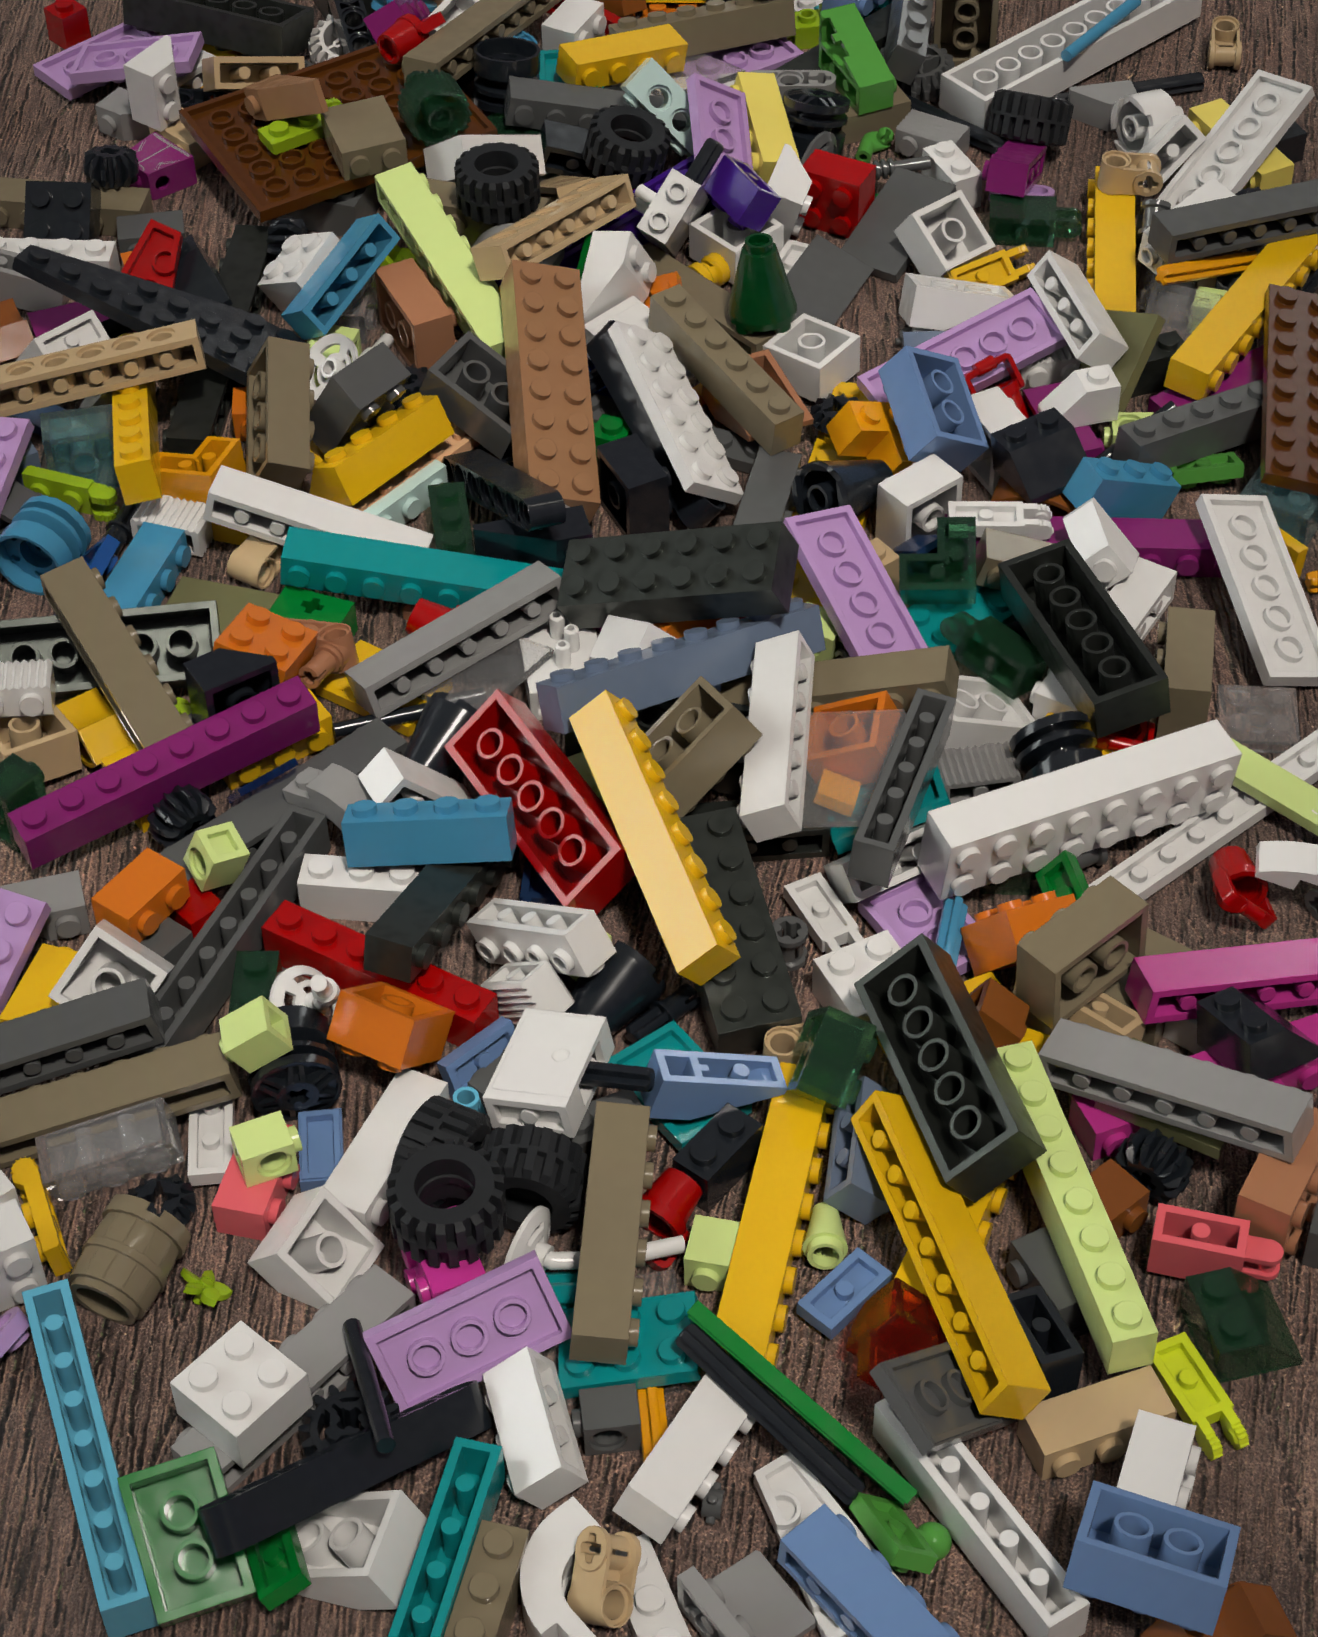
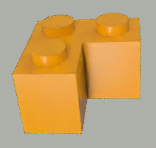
[826,400,915,475]
[159,436,246,503]

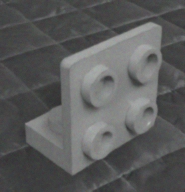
[677,1550,816,1637]

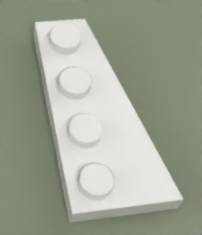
[754,1451,905,1637]

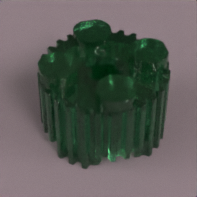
[397,69,472,147]

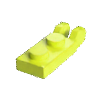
[1147,1332,1250,1461]

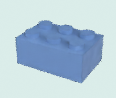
[878,345,990,472]
[1063,1480,1241,1636]

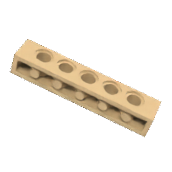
[470,174,637,281]
[0,319,207,417]

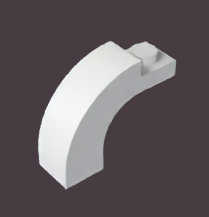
[520,1496,601,1637]

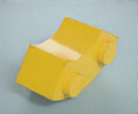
[56,687,134,768]

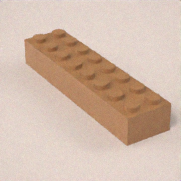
[500,259,601,524]

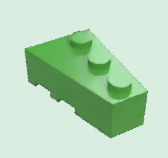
[818,3,897,115]

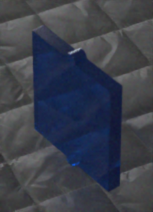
[227,758,299,804]

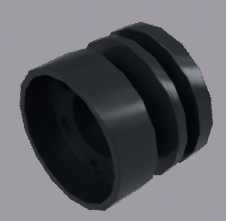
[474,37,540,114]
[783,88,851,159]
[1009,711,1103,781]
[247,1005,343,1121]

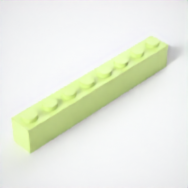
[374,162,505,358]
[996,1040,1159,1375]

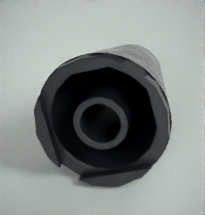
[792,459,893,517]
[403,692,477,779]
[565,940,666,1035]

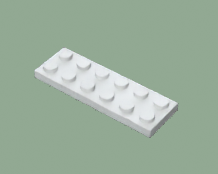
[1157,69,1315,209]
[608,321,744,505]
[1195,494,1318,686]

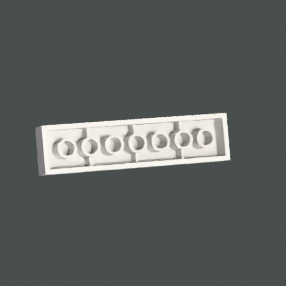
[917,719,1242,900]

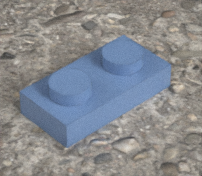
[436,1016,515,1099]
[796,1247,893,1340]

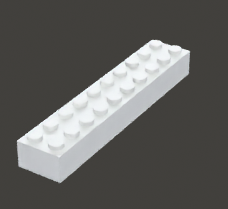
[939,0,1202,131]

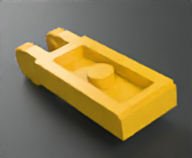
[943,244,1035,287]
[10,1156,73,1277]

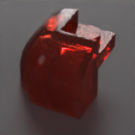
[845,1277,948,1400]

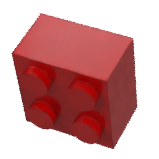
[799,149,876,238]

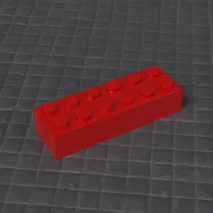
[444,689,635,915]

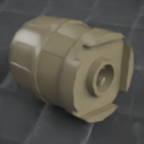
[70,1194,191,1325]

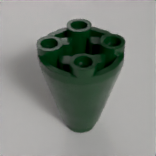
[728,233,797,335]

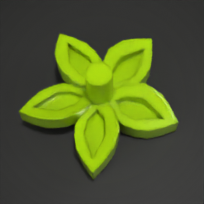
[180,1267,233,1308]

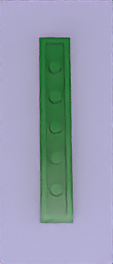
[687,1300,919,1510]

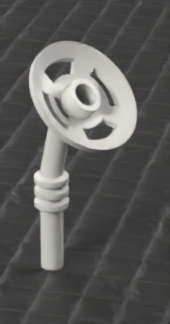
[310,333,394,401]
[269,965,340,1024]
[504,1205,686,1271]

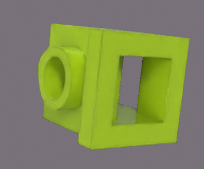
[786,3,822,50]

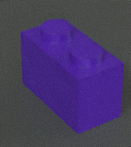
[703,155,781,232]

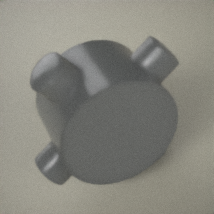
[701,1482,726,1525]

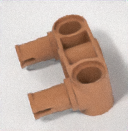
[287,618,359,689]

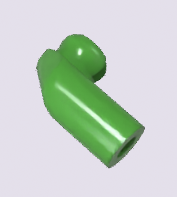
[855,127,894,163]

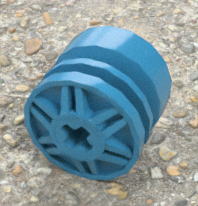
[0,495,92,596]

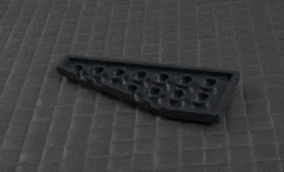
[12,244,307,387]

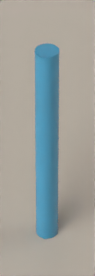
[1061,0,1141,62]

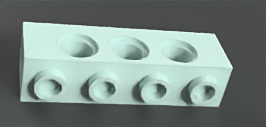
[620,58,694,157]

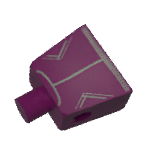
[128,132,197,200]

